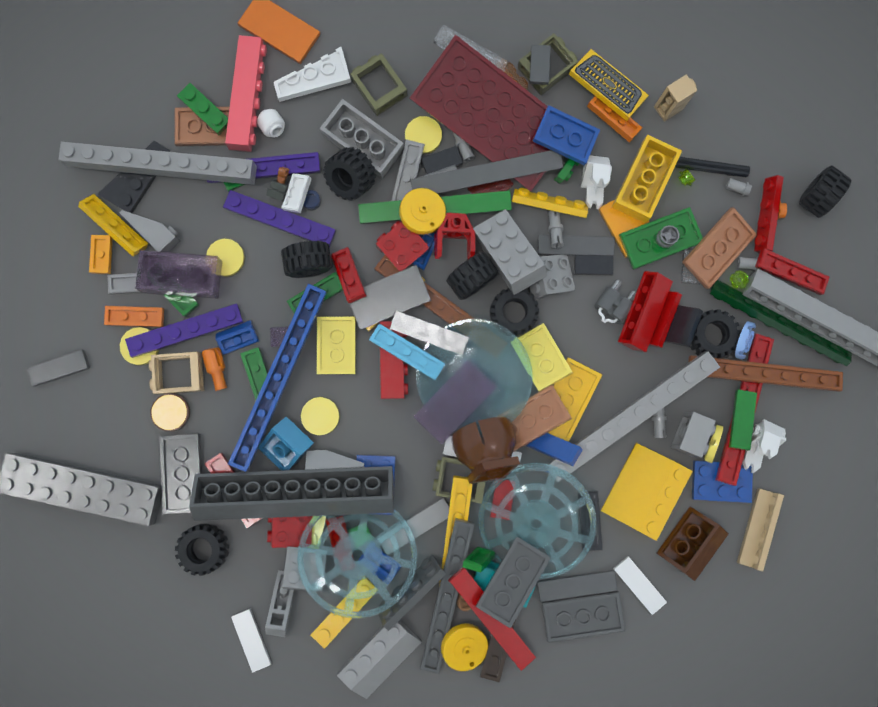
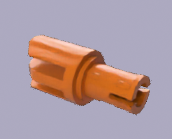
[202,347,227,391]

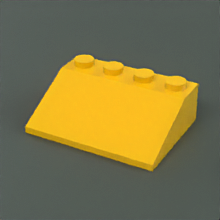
[600,443,693,541]

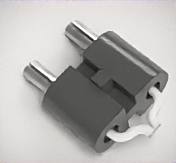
[594,280,636,324]

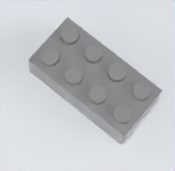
[320,99,404,179]
[473,209,547,295]

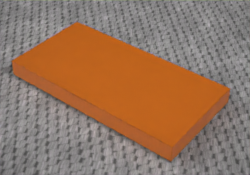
[238,0,320,64]

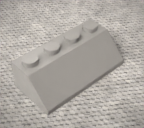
[337,620,422,699]

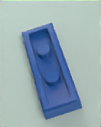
[526,433,583,466]

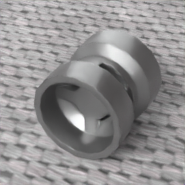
[656,225,680,248]

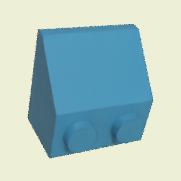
[258,417,314,471]

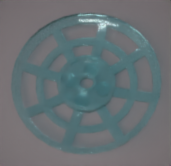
[479,463,596,579]
[297,510,417,618]

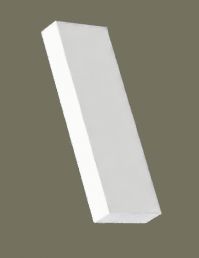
[613,556,667,615]
[231,608,272,673]

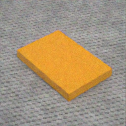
[598,200,649,258]

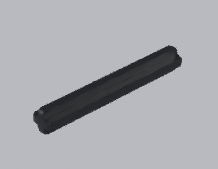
[675,157,750,177]

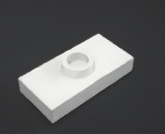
[282,173,312,213]

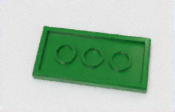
[619,207,703,270]

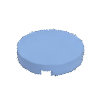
[735,321,756,360]

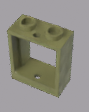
[518,33,578,95]
[350,53,407,116]
[432,456,486,504]

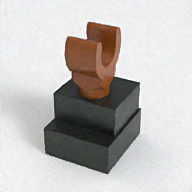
[266,167,290,201]

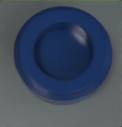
[303,190,321,210]

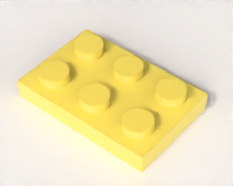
[317,317,356,374]
[511,323,573,392]

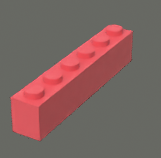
[225,35,267,152]

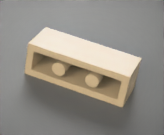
[654,74,697,122]

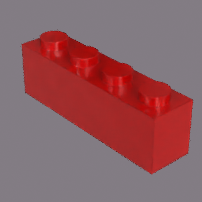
[618,271,673,352]
[380,321,408,399]

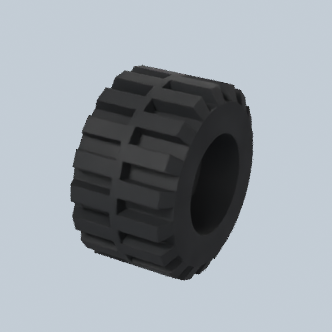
[323,147,376,201]
[799,165,852,218]
[281,241,333,278]
[446,252,498,300]
[490,287,539,337]
[690,309,741,358]
[175,524,229,576]

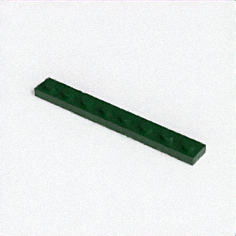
[710,280,852,367]

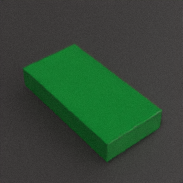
[463,547,495,573]

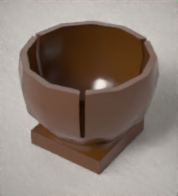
[451,417,520,484]

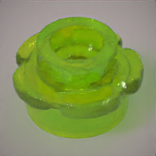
[678,169,696,186]
[730,270,749,289]

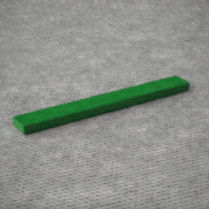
[358,191,512,224]

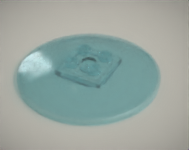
[416,319,533,435]

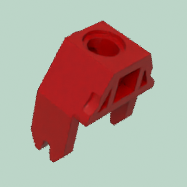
[434,213,475,259]

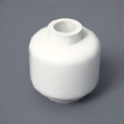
[257,109,285,138]

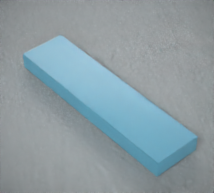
[369,324,445,381]

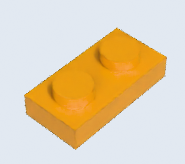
[89,235,113,274]

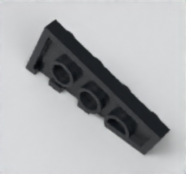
[98,141,171,213]

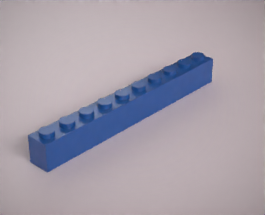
[228,284,327,472]

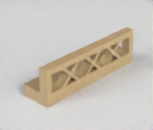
[737,488,784,571]

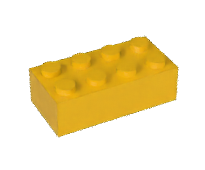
[612,134,682,223]

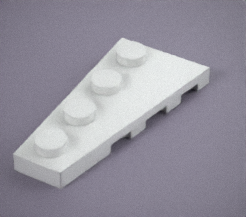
[274,47,351,102]

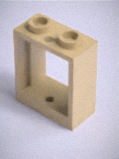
[149,352,204,395]

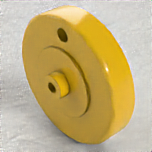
[399,188,446,235]
[441,623,488,671]

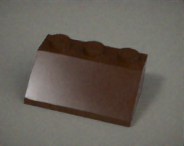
[657,507,729,581]

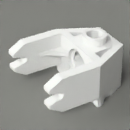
[581,155,612,209]
[742,419,786,473]

